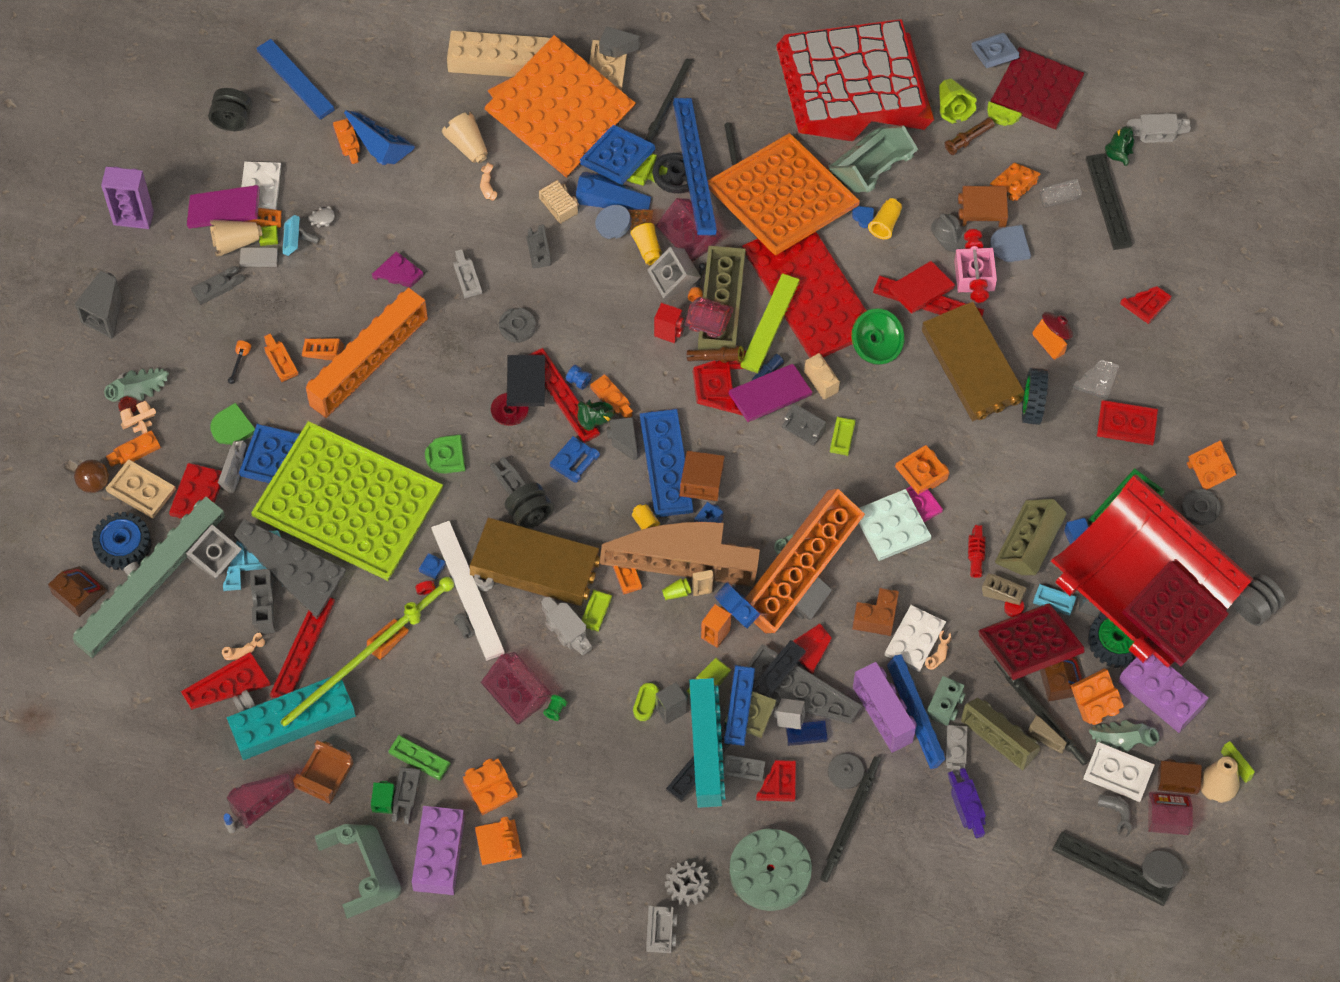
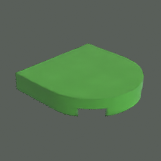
[210,403,255,445]
[425,435,465,473]

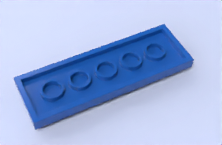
[640,409,693,518]

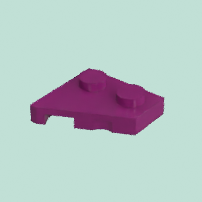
[372,251,424,288]

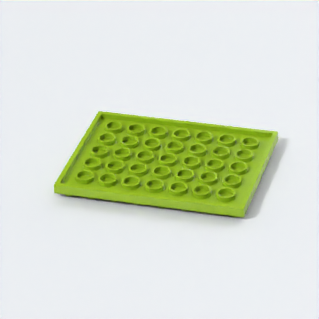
[251,421,443,581]

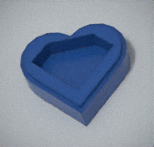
[852,206,874,228]

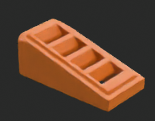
[244,208,282,228]
[302,339,344,361]
[367,619,409,660]

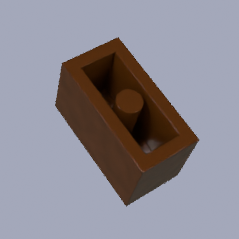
[1157,759,1202,795]

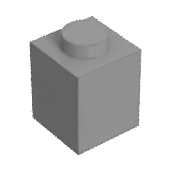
[774,698,805,729]

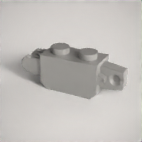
[1127,113,1191,143]
[542,597,592,656]

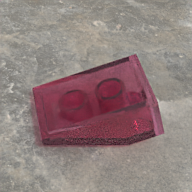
[226,774,294,829]

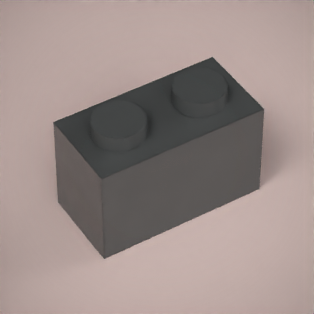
[656,682,688,725]

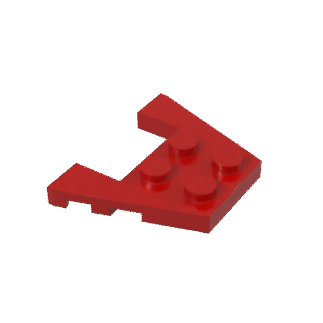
[692,351,747,416]

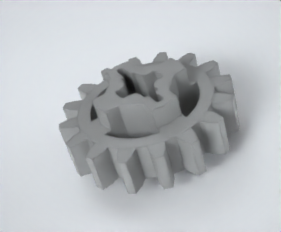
[665,861,709,906]

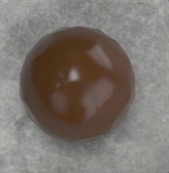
[74,459,109,493]

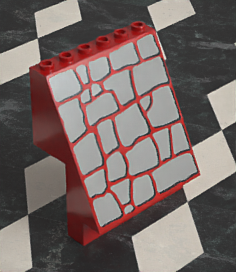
[776,19,934,142]

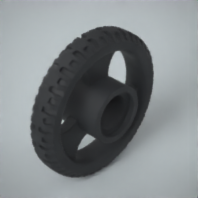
[652,152,689,194]

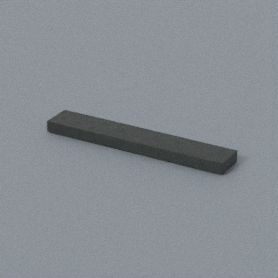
[1086,153,1132,250]
[1052,832,1173,906]

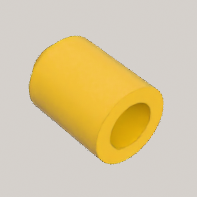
[632,504,660,530]

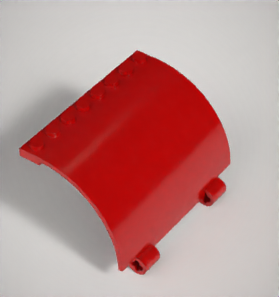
[1051,475,1253,668]

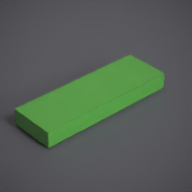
[388,735,451,781]

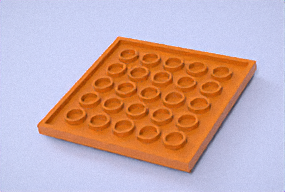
[485,35,636,178]
[708,133,860,256]

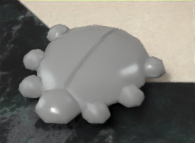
[308,206,335,228]

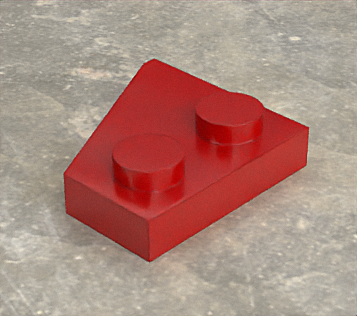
[1120,286,1172,324]
[793,624,832,674]
[756,760,796,802]

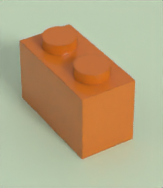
[701,604,731,648]

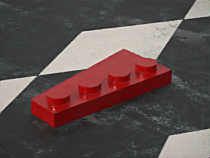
[181,652,270,710]

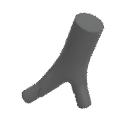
[298,226,320,244]

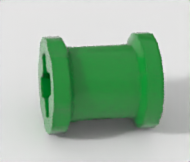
[543,695,567,721]

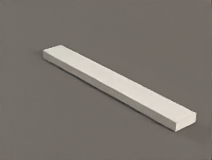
[431,521,505,661]

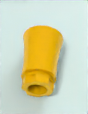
[868,198,902,239]
[630,223,662,266]

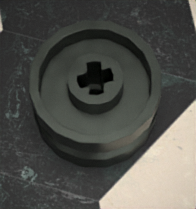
[208,88,252,132]
[504,482,554,529]

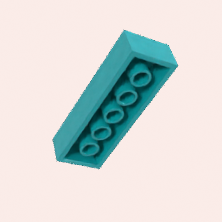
[227,677,356,760]
[689,678,726,808]

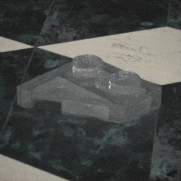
[1073,360,1119,400]

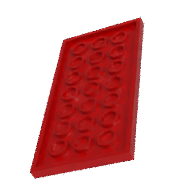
[742,232,872,358]

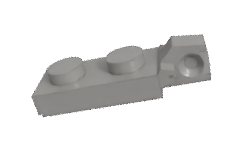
[453,250,482,299]
[218,441,247,493]
[945,725,967,780]

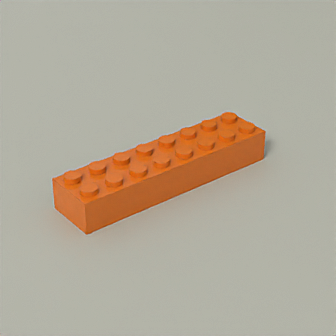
[306,288,428,418]
[745,489,865,633]

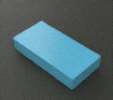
[283,215,300,256]
[1033,584,1077,616]

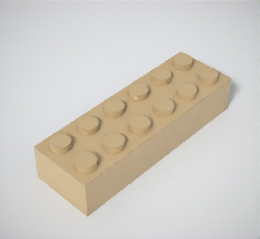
[447,31,551,77]

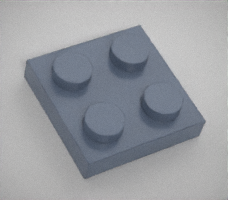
[972,33,1019,68]

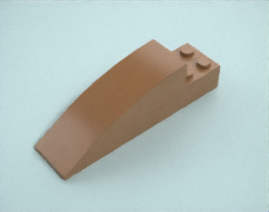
[600,522,760,587]

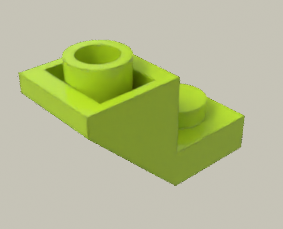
[687,657,731,694]

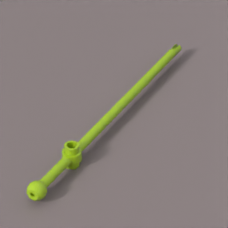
[281,577,454,726]

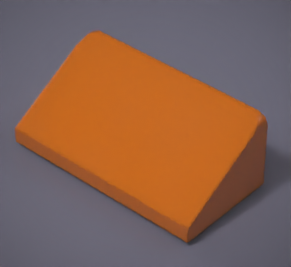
[1032,319,1067,360]

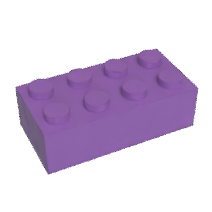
[101,167,154,229]
[1118,655,1208,733]
[853,662,917,753]
[412,806,465,895]

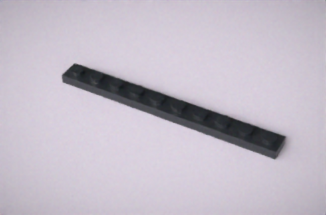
[666,640,806,803]

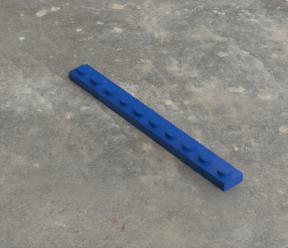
[673,98,717,235]

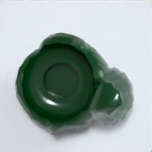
[1105,126,1135,166]
[577,399,615,431]

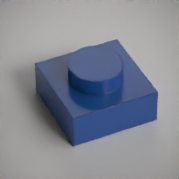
[419,553,446,580]

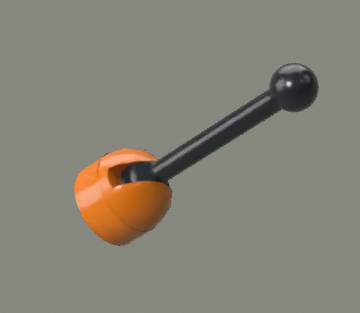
[688,263,706,303]
[228,340,252,384]

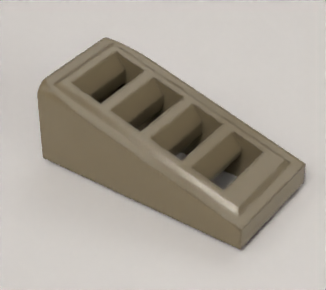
[982,573,1027,605]
[1027,715,1067,753]

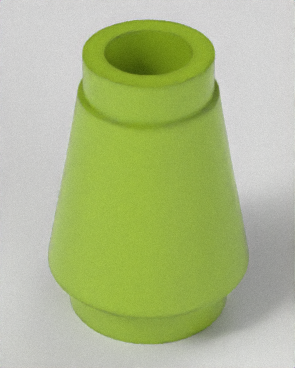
[662,578,692,600]

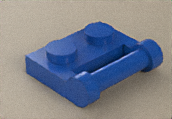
[550,436,600,483]

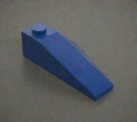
[344,110,415,165]
[576,172,651,214]

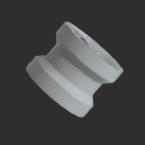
[474,574,494,592]
[232,690,255,712]

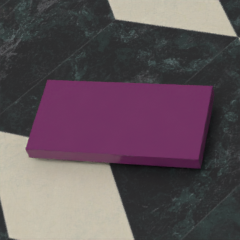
[187,185,260,229]
[729,364,812,422]

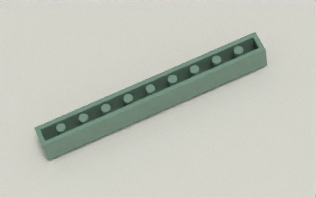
[73,497,225,658]

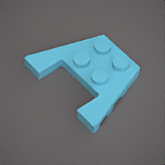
[223,531,283,591]

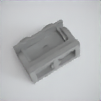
[646,906,677,953]

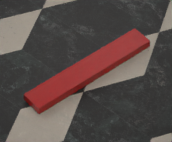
[873,275,984,316]
[529,348,600,443]
[270,598,335,698]

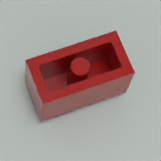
[654,302,684,344]

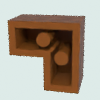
[852,588,899,636]

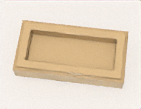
[692,570,713,596]

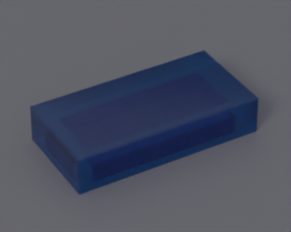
[785,721,828,746]

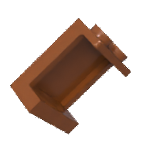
[958,186,1008,227]
[680,451,725,501]
[293,740,353,804]

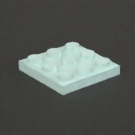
[859,489,931,561]

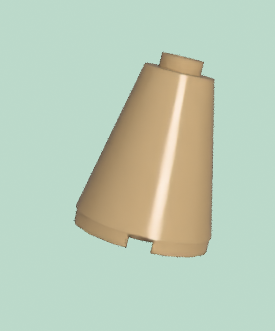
[442,112,488,164]
[210,220,262,256]
[1200,757,1240,803]

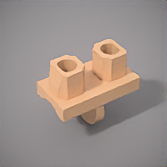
[120,401,156,434]

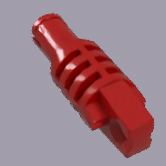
[968,525,986,578]

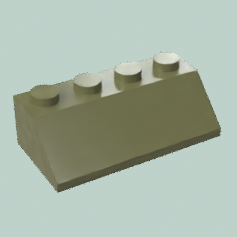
[995,499,1067,575]
[961,697,1040,770]

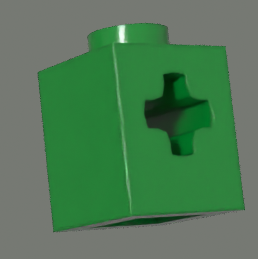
[371,781,395,814]

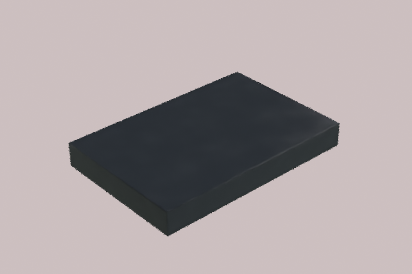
[507,355,545,407]

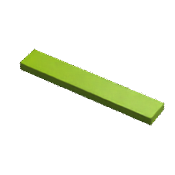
[741,273,799,373]

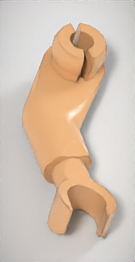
[480,162,497,201]
[925,630,951,670]
[222,633,265,660]

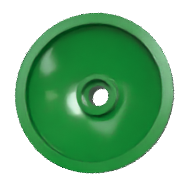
[851,309,904,365]

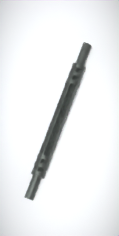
[994,659,1089,766]
[820,756,881,882]

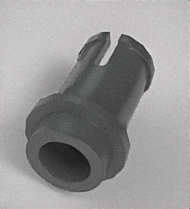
[454,613,475,639]

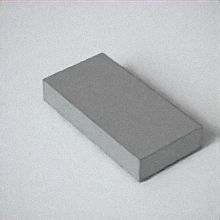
[240,248,278,267]

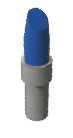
[224,813,236,833]

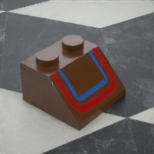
[48,566,107,617]
[1040,657,1083,702]

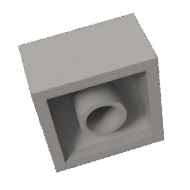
[647,246,701,299]
[186,525,242,579]

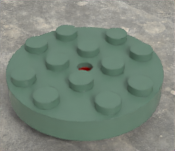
[729,829,812,911]

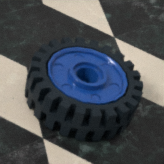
[92,512,152,570]

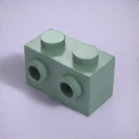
[927,676,966,726]

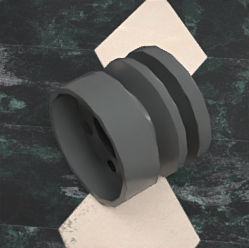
[1233,573,1285,626]

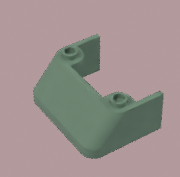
[314,824,401,919]

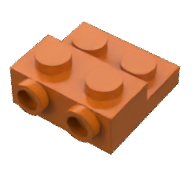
[895,445,949,495]
[1070,668,1124,725]
[463,758,518,816]

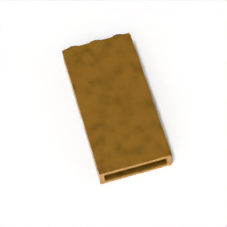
[922,301,1024,422]
[470,518,600,606]

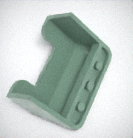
[828,125,918,193]

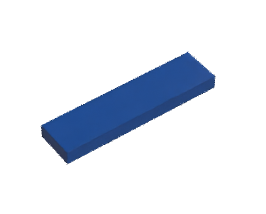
[724,665,755,746]

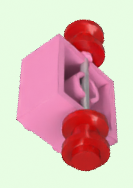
[954,229,997,303]

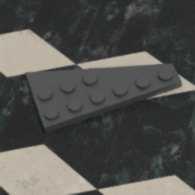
[234,520,346,619]
[729,644,862,724]

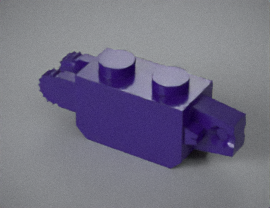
[948,768,986,839]

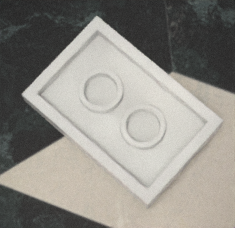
[241,162,281,210]
[885,605,946,672]
[1083,742,1154,802]

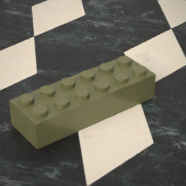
[698,246,745,350]

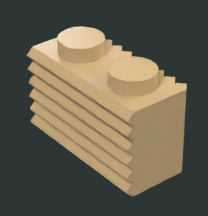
[539,180,579,224]
[804,354,840,399]

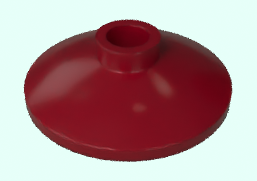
[1042,311,1073,340]
[491,393,528,426]

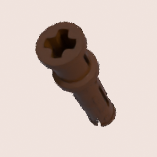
[945,117,995,155]
[686,346,744,363]

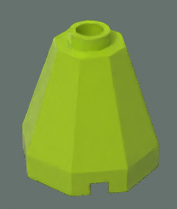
[939,79,977,124]

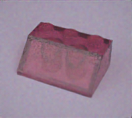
[656,198,722,262]
[480,652,552,725]

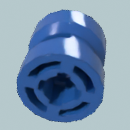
[566,364,592,390]

